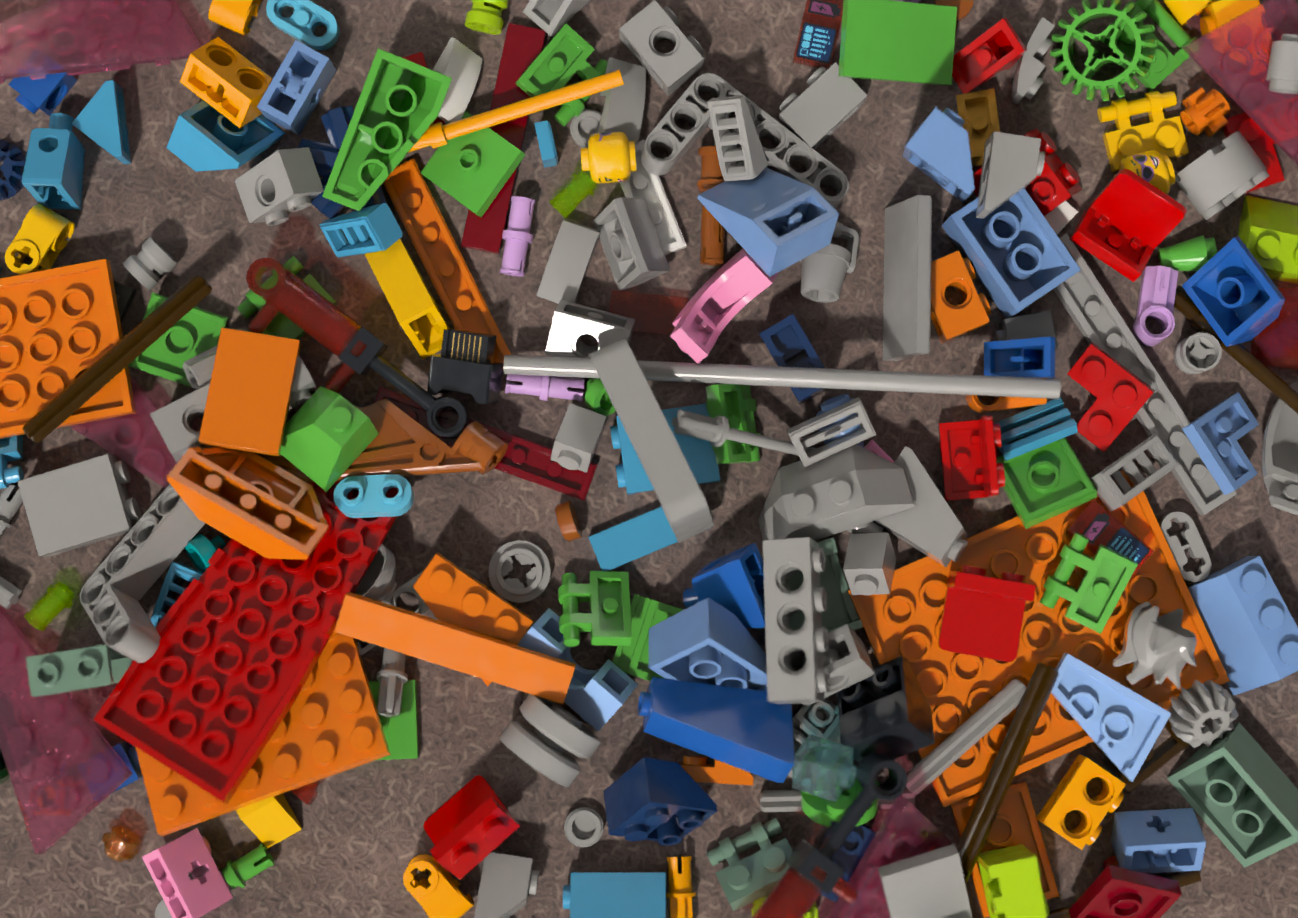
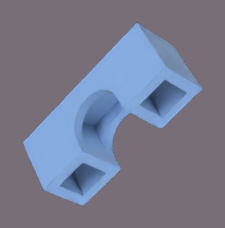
[518,608,638,732]

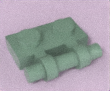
[706,818,798,911]

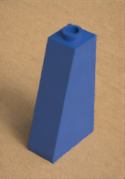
[638,677,795,783]

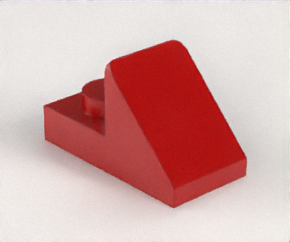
[952,18,1027,94]

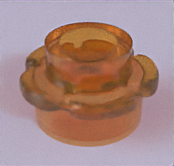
[102,825,141,862]

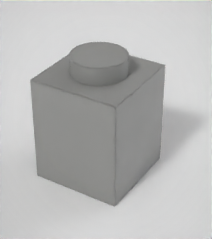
[550,403,607,473]
[843,533,896,595]

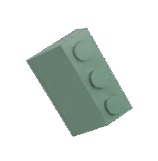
[1167,722,1298,868]

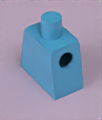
[22,113,85,210]

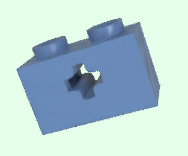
[257,40,337,136]
[1111,808,1206,873]

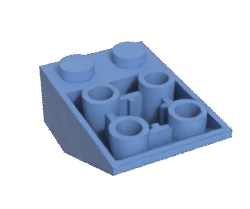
[697,168,839,277]

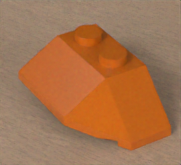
[167,447,328,560]

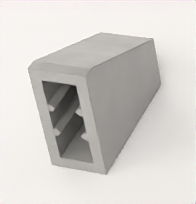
[873,446,968,567]

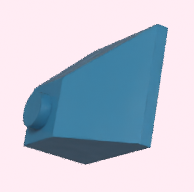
[166,100,285,172]

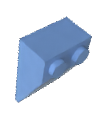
[649,597,767,691]

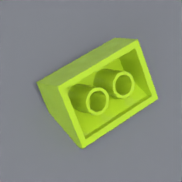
[1237,195,1298,284]

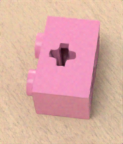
[142,828,233,918]

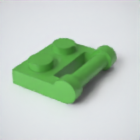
[1103,0,1203,92]

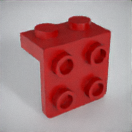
[973,128,1082,217]
[1070,169,1187,282]
[938,415,1005,501]
[938,565,1036,662]
[423,775,520,880]

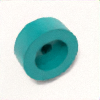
[185,534,226,573]

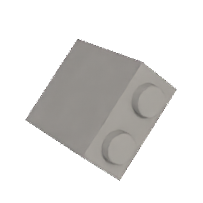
[17,454,141,557]

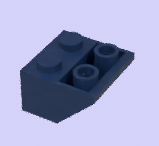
[603,757,717,846]

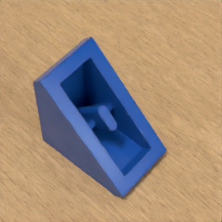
[984,337,1055,378]

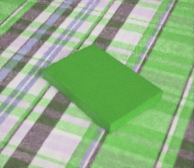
[838,0,957,86]

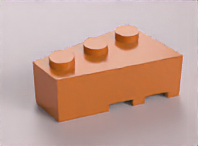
[413,552,533,687]

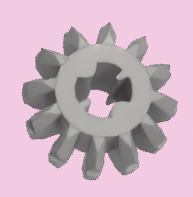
[1167,679,1239,748]

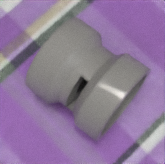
[122,236,178,291]
[1174,333,1222,375]

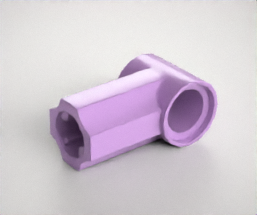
[1132,265,1179,346]

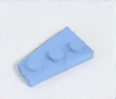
[1051,653,1171,782]

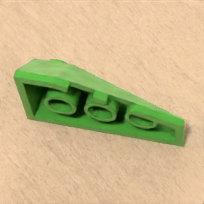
[322,48,452,211]

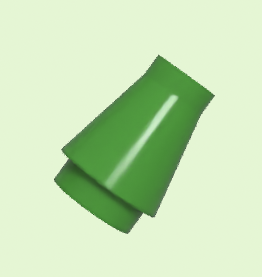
[1158,235,1217,272]

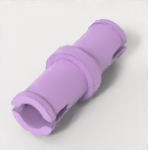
[499,196,536,277]
[505,374,585,402]

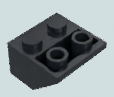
[838,656,935,763]

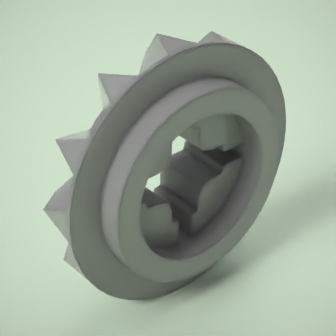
[488,540,551,603]

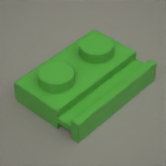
[612,594,684,681]

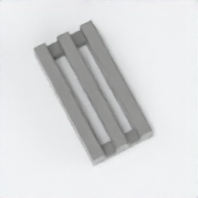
[787,397,876,467]

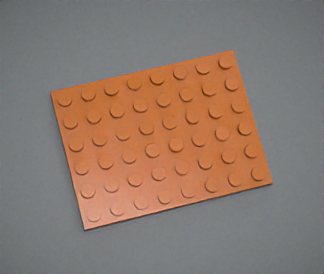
[847,470,1230,807]

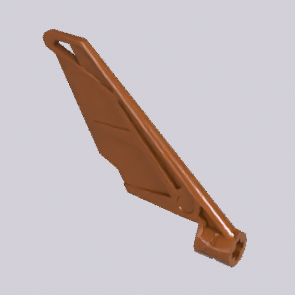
[254,398,508,483]

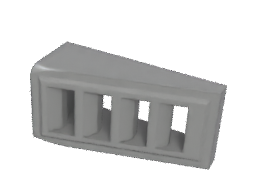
[707,95,768,182]
[1090,433,1179,511]

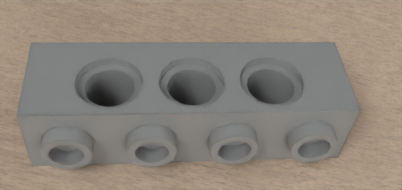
[150,355,316,463]
[763,537,830,704]

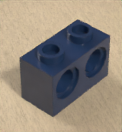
[759,314,827,404]

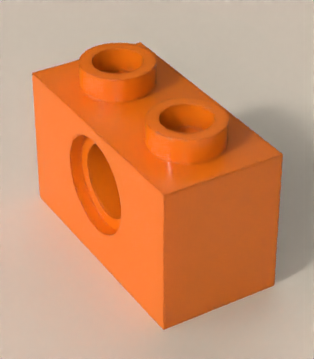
[930,250,991,344]

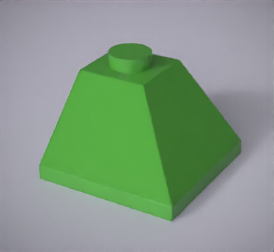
[280,386,379,492]

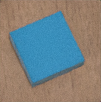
[534,120,559,168]

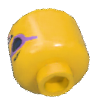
[581,132,637,183]
[1113,150,1175,195]

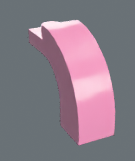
[670,248,779,363]

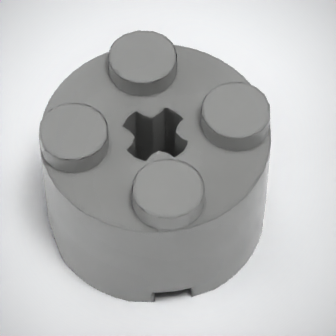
[1175,131,1270,220]

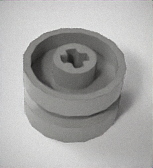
[499,694,602,788]

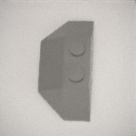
[758,444,915,541]

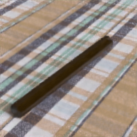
[22,274,212,443]
[956,663,1059,884]

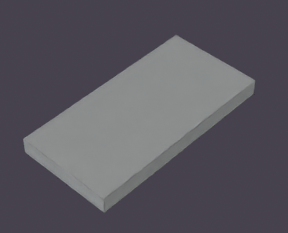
[883,195,932,361]

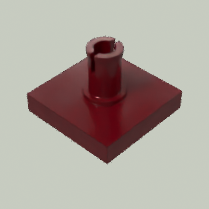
[1069,855,1182,918]

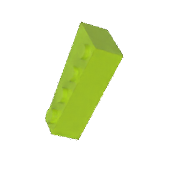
[977,844,1049,918]

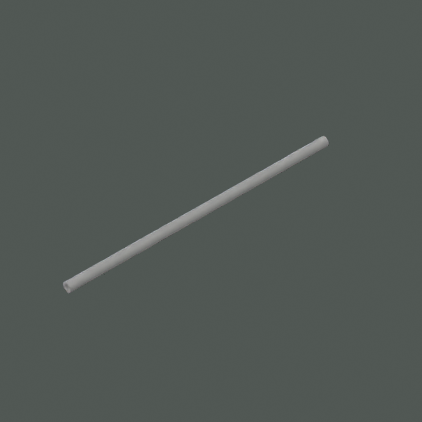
[503,355,1061,399]

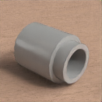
[1266,34,1298,94]

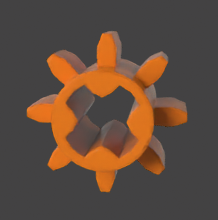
[1180,87,1230,137]

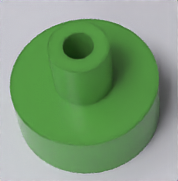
[585,378,616,416]

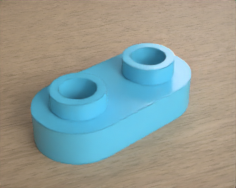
[266,0,340,50]
[334,474,415,518]

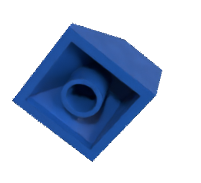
[1182,236,1285,347]

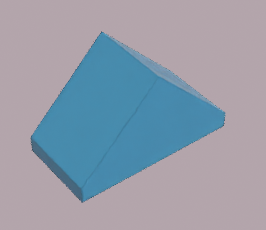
[72,80,131,164]

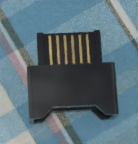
[427,329,503,404]

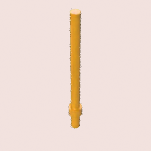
[408,69,624,153]

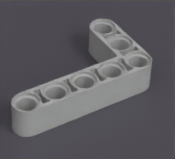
[641,73,849,209]
[589,337,714,543]
[80,484,205,663]

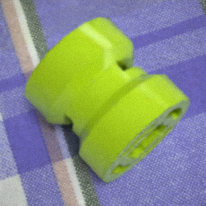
[464,0,509,35]

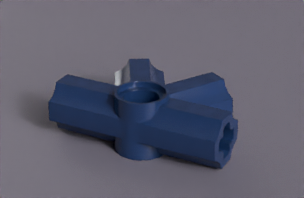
[298,106,388,219]

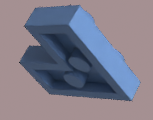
[1182,392,1259,495]

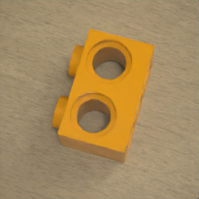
[180,37,273,128]
[1036,754,1126,850]

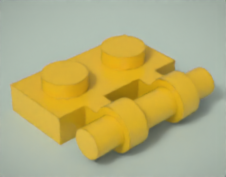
[1097,90,1189,172]

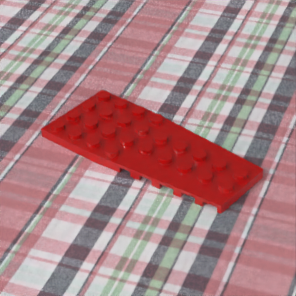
[93,480,398,804]

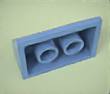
[903,107,974,203]
[942,188,1081,319]
[1188,556,1298,695]

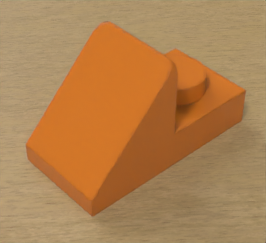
[678,755,754,785]

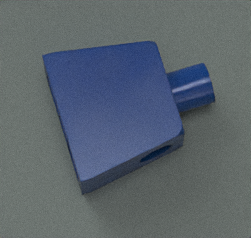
[683,543,765,628]

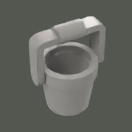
[800,222,859,303]

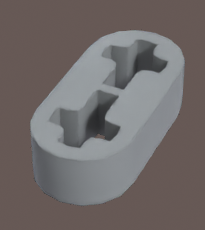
[1158,511,1212,582]

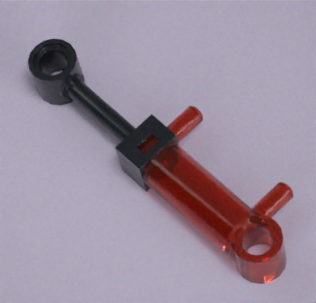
[246,258,469,438]
[752,753,908,918]

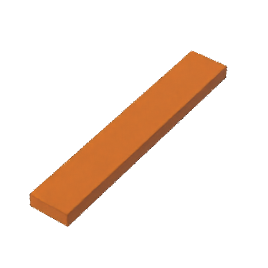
[383,158,511,371]
[334,592,576,704]

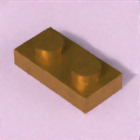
[956,88,1001,166]

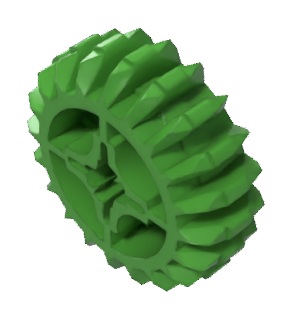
[1050,0,1158,102]

